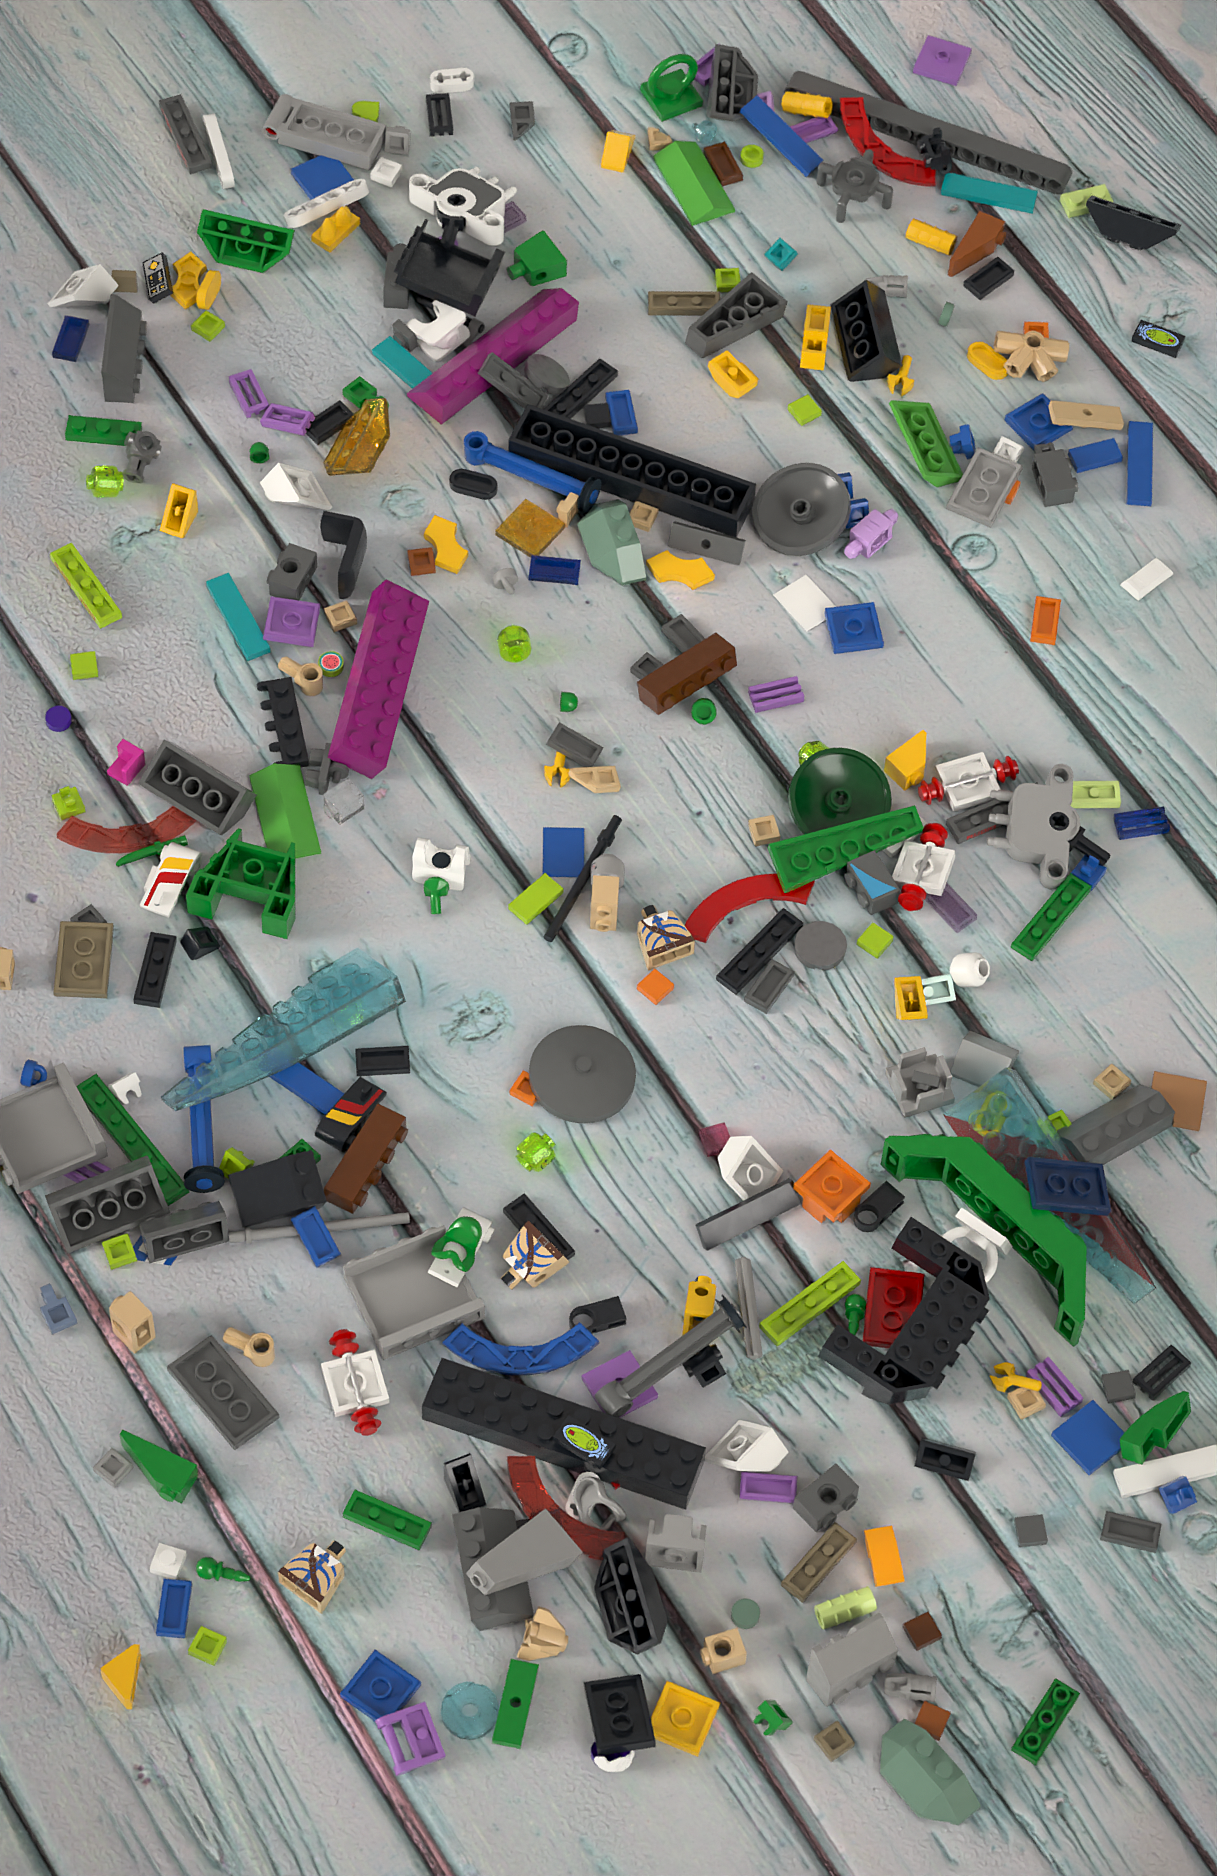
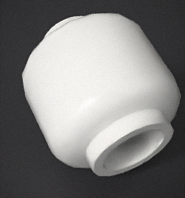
[950,952,990,988]

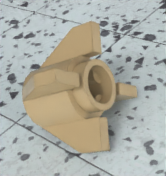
[517,1606,568,1661]

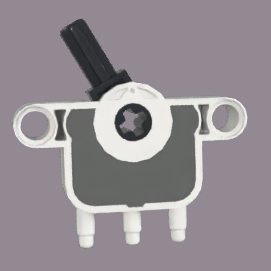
[409,167,517,250]

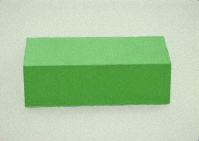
[653,141,735,226]
[889,400,963,488]
[249,764,321,858]

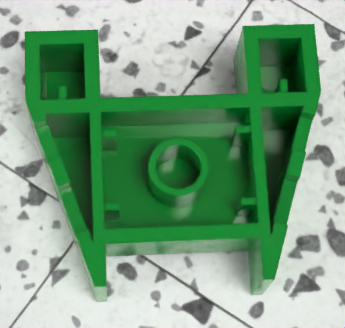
[186,828,296,939]

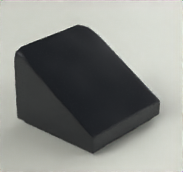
[180,927,220,960]

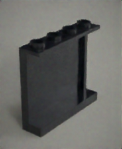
[394,219,505,317]

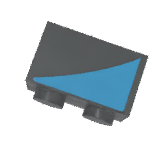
[844,850,900,915]

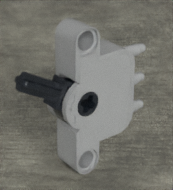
[987,764,1111,889]

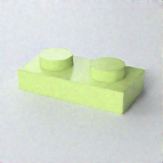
[1060,184,1113,218]
[1070,781,1121,808]

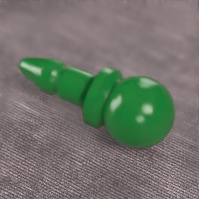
[844,1294,866,1335]
[196,1557,251,1582]

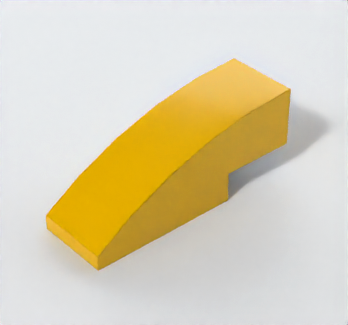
[800,304,831,370]

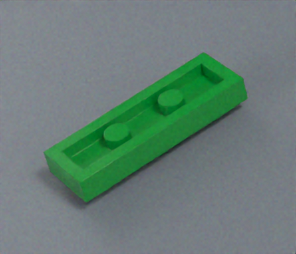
[65,415,142,446]
[342,1490,432,1551]

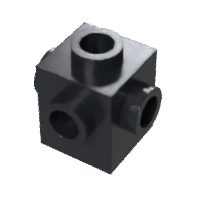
[682,1343,726,1388]

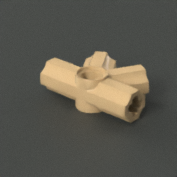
[994,330,1069,382]

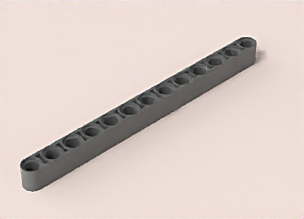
[784,71,1072,194]

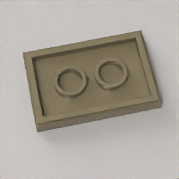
[53,921,114,998]

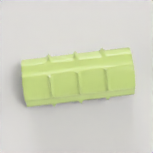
[814,1586,877,1630]

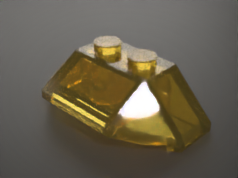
[323,398,390,476]

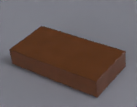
[703,141,743,187]

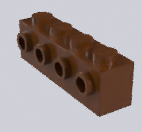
[637,633,737,715]
[324,1103,408,1214]

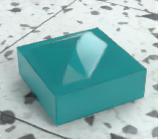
[764,238,798,271]

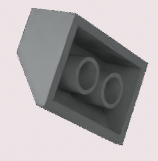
[139,1201,229,1263]

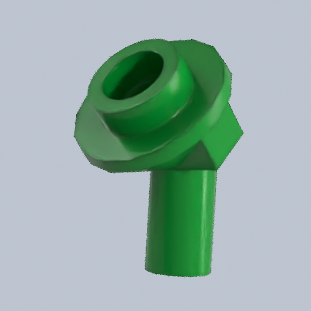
[424,877,449,914]

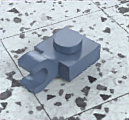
[40,1283,77,1335]

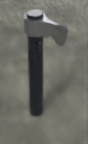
[416,294,485,347]

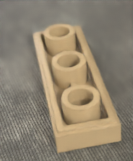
[1048,400,1124,430]

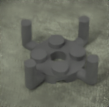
[817,149,893,223]

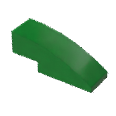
[1119,1391,1191,1465]

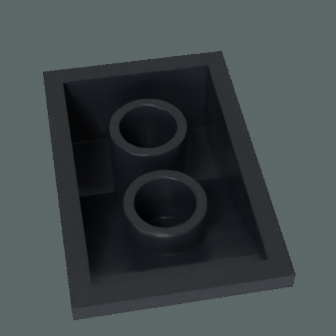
[228,1150,327,1228]

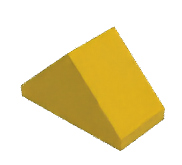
[601,130,635,173]
[160,483,198,538]
[894,976,928,1020]
[100,1644,141,1710]

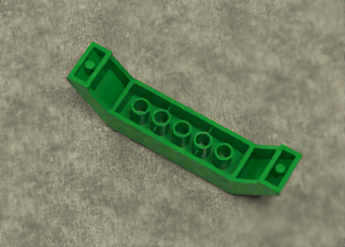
[880,1136,1087,1347]

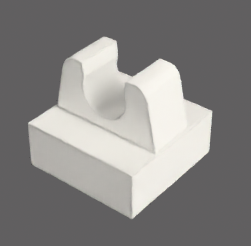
[107,1072,142,1105]

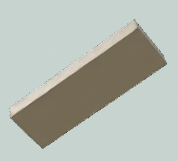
[648,291,720,316]
[781,1522,857,1603]

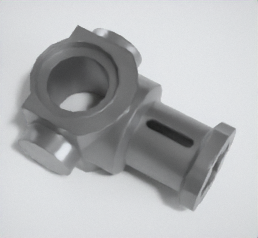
[122,430,162,483]

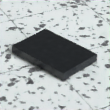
[584,1674,656,1756]

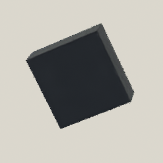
[583,403,611,428]

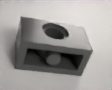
[267,543,318,601]
[793,1463,859,1532]

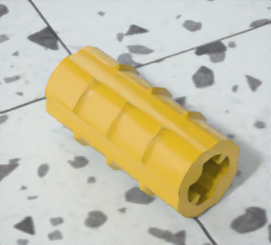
[781,91,833,118]
[906,218,958,256]

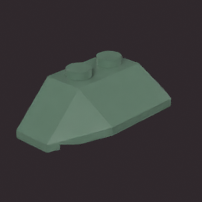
[578,499,646,585]
[880,1718,981,1825]

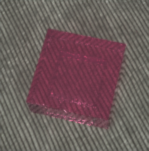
[699,1122,730,1157]

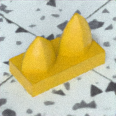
[311,206,360,253]

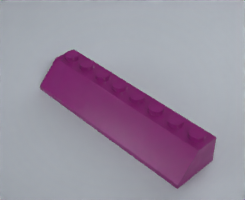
[407,288,579,425]

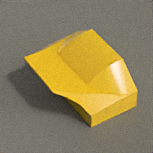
[708,350,759,398]

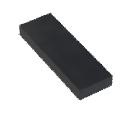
[133,932,177,1008]
[503,1193,575,1260]

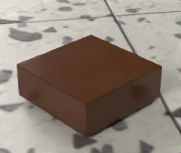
[903,1611,942,1651]

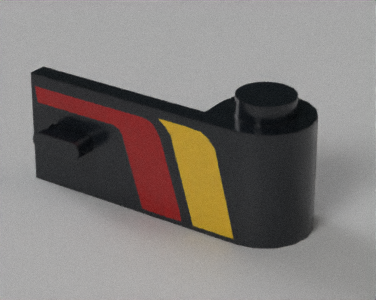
[315,1077,387,1153]

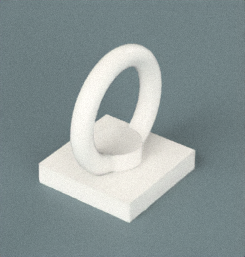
[942,1207,1012,1283]

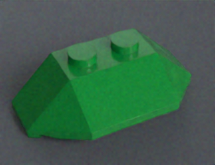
[197,209,295,273]

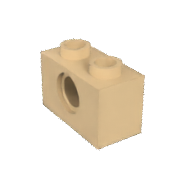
[590,875,619,932]
[109,1291,156,1354]

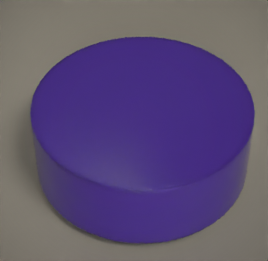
[45,706,72,732]

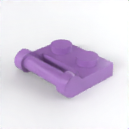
[375,1701,446,1776]

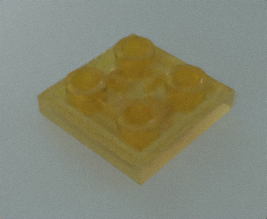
[495,499,565,560]

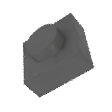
[392,319,418,352]
[911,1070,941,1092]

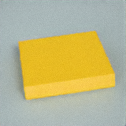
[650,1681,720,1757]

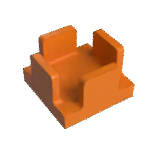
[793,1149,871,1223]

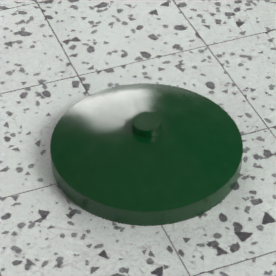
[788,747,892,834]

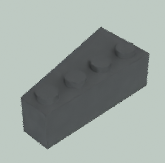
[685,272,788,358]

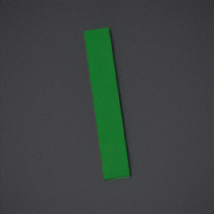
[76,1074,190,1206]

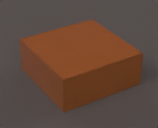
[407,547,436,576]
[914,1701,951,1741]

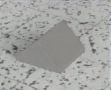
[950,1031,1019,1092]

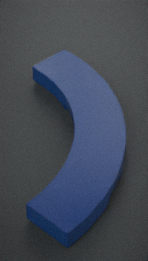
[442,1322,599,1376]

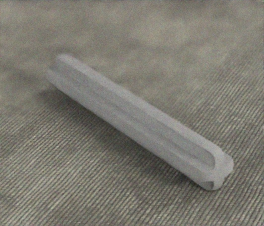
[735,1257,763,1360]

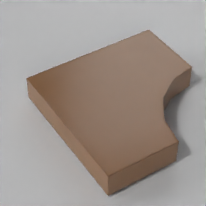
[1151,1071,1207,1131]

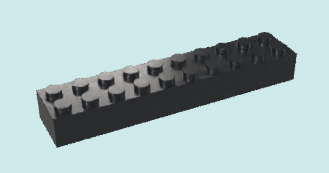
[508,404,756,537]
[422,1358,706,1510]

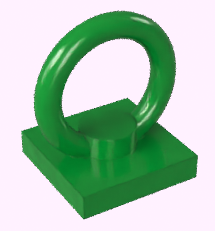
[640,54,703,122]

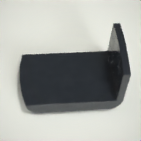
[320,511,367,599]

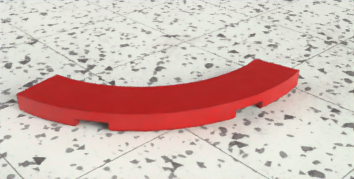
[840,97,936,187]
[684,873,815,943]

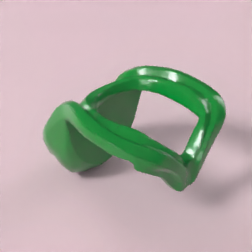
[431,1216,482,1272]

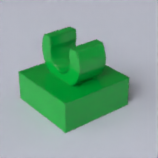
[753,1700,793,1736]

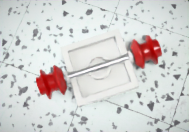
[918,752,1019,812]
[892,823,955,911]
[321,1329,389,1436]

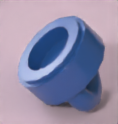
[20,1059,47,1087]

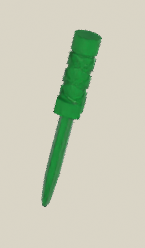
[116,835,188,867]

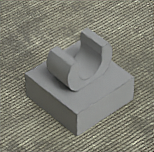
[385,126,410,155]

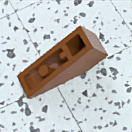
[948,211,1007,277]

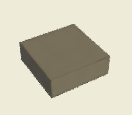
[111,270,138,293]
[814,1720,855,1762]

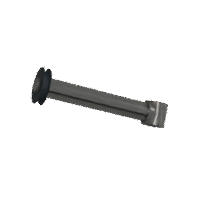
[595,1295,747,1418]

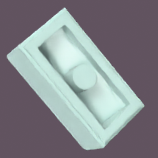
[921,974,956,1005]

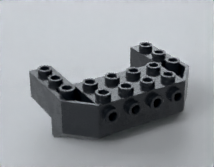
[818,1217,990,1404]

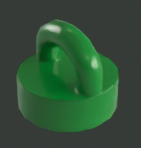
[691,698,717,725]

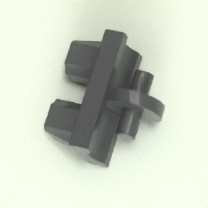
[305,743,349,796]

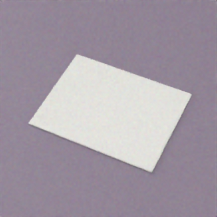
[773,575,836,631]

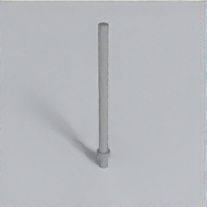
[229,1212,410,1244]

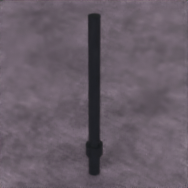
[544,815,622,942]

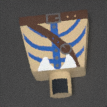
[637,905,695,971]
[501,1221,569,1290]
[278,1540,346,1614]

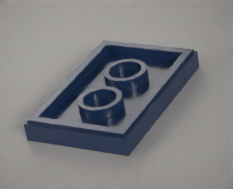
[1025,1157,1111,1216]

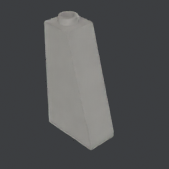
[466,1509,582,1595]

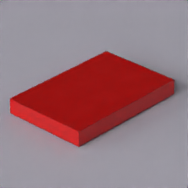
[862,1267,925,1348]

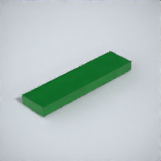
[1011,873,1092,961]

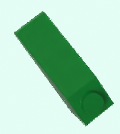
[120,1429,198,1504]

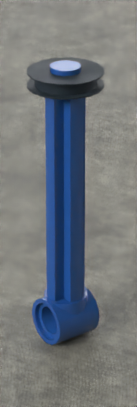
[464,431,601,513]
[183,1045,225,1193]

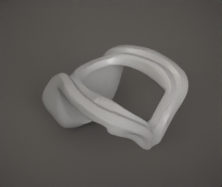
[573,1477,626,1535]

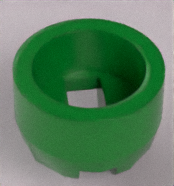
[249,442,269,464]
[560,691,578,712]

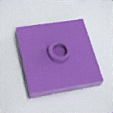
[913,35,972,86]
[263,597,321,647]
[582,1350,658,1418]

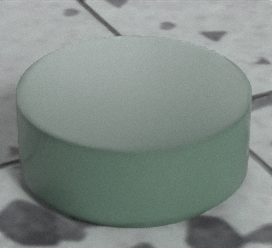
[938,301,955,327]
[731,1598,760,1629]

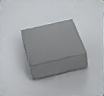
[93,1448,134,1488]

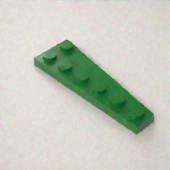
[768,805,924,893]

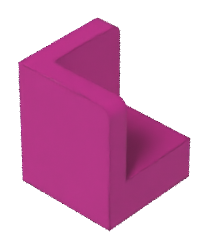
[107,739,146,786]

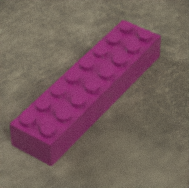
[327,579,429,779]

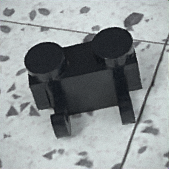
[917,127,952,175]

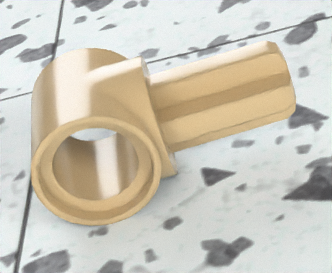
[278,657,323,696]
[223,1327,275,1367]

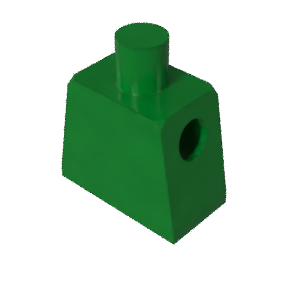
[506,230,567,286]

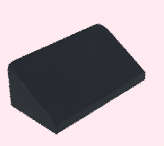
[914,1437,976,1481]

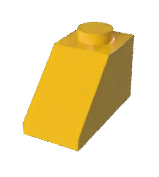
[884,730,927,791]

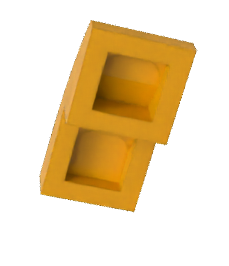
[864,1525,905,1587]

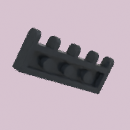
[257,677,309,768]

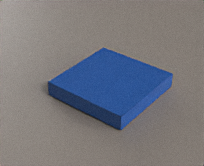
[291,155,354,200]
[1004,393,1073,451]
[824,602,884,654]
[1051,1400,1125,1476]
[340,1649,421,1721]

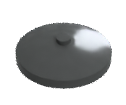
[752,463,851,556]
[529,1025,636,1123]

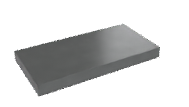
[167,1335,279,1450]

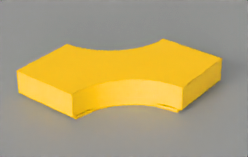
[170,252,207,310]
[424,515,468,574]
[646,550,715,590]

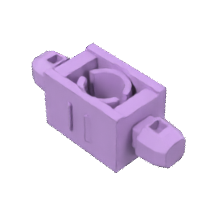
[844,509,898,559]

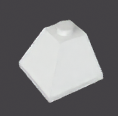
[48,264,119,307]
[260,463,332,511]
[718,1136,783,1201]
[705,1420,788,1472]

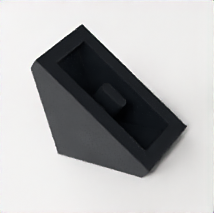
[443,1453,486,1512]

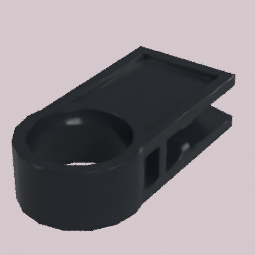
[854,1181,905,1232]
[569,1296,627,1334]

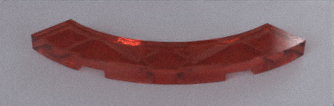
[57,806,197,853]
[506,1456,625,1560]

